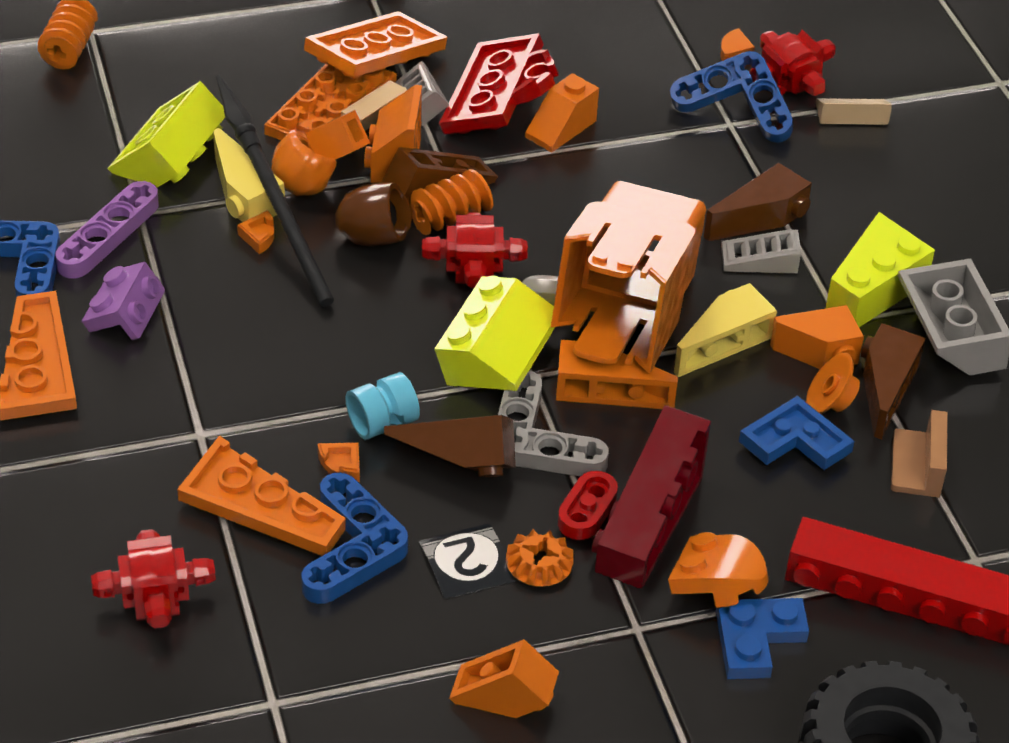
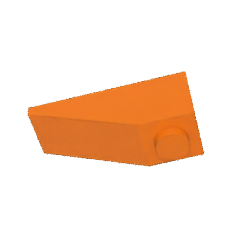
[556,340,678,409]

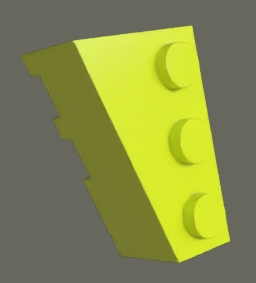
[825,212,935,327]

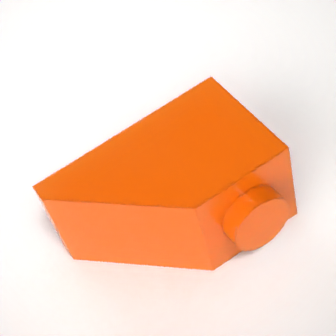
[525,73,599,153]
[770,305,864,369]
[449,639,559,718]

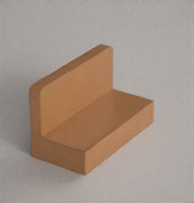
[891,410,948,498]

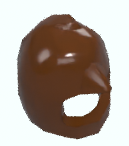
[335,183,412,247]

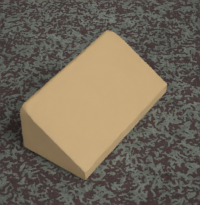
[341,80,407,131]
[816,98,892,125]

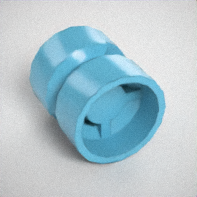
[345,372,420,440]

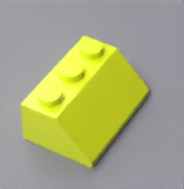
[107,81,225,188]
[435,276,555,391]

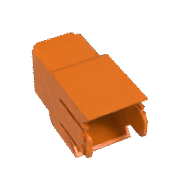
[551,181,706,373]

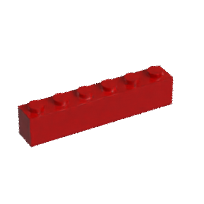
[785,516,1009,645]

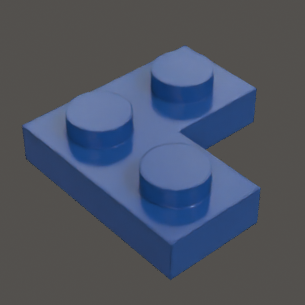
[739,396,855,470]
[716,598,809,679]

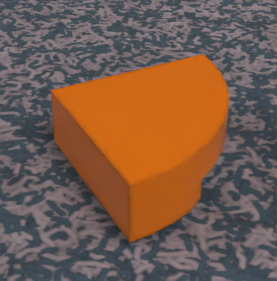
[720,28,755,61]
[237,210,275,254]
[318,443,360,482]

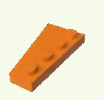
[0,291,77,421]
[177,436,346,556]

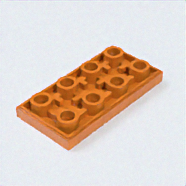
[264,64,397,147]

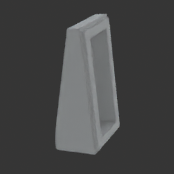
[395,61,449,126]
[721,230,801,273]

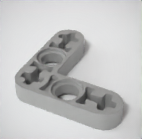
[498,370,609,476]

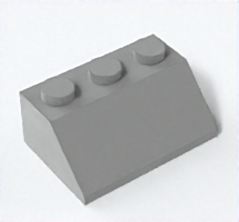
[898,258,1009,375]

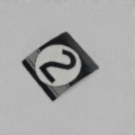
[419,524,516,599]

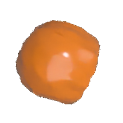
[271,130,337,196]

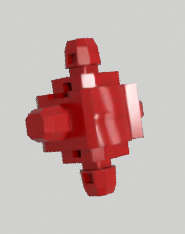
[749,29,836,96]
[422,212,528,288]
[91,529,216,628]

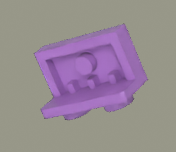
[82,262,165,340]

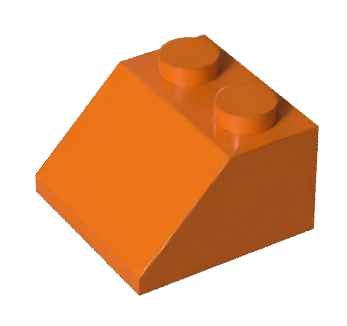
[364,85,422,183]

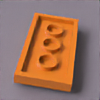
[304,11,448,78]

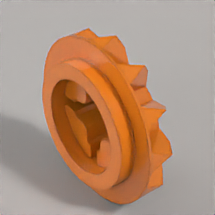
[506,529,573,587]

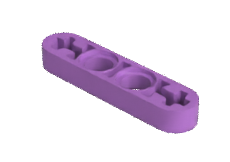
[55,181,159,278]

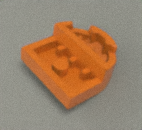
[668,532,769,608]

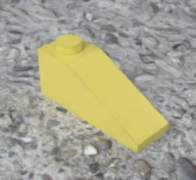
[214,128,285,222]
[674,283,777,377]

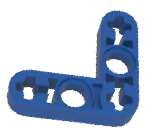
[670,51,793,143]
[0,220,61,298]
[301,472,408,604]

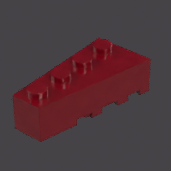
[592,405,711,589]

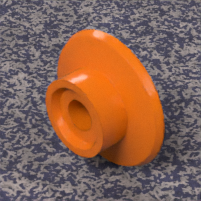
[806,352,860,414]

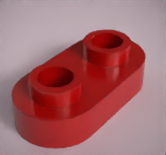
[558,471,618,540]

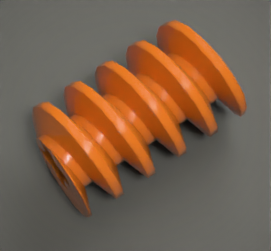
[38,0,98,70]
[410,169,494,235]

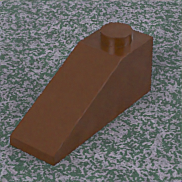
[381,147,498,204]
[703,163,812,241]
[861,323,926,440]
[384,415,516,478]

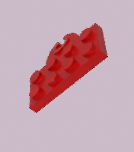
[439,33,559,134]

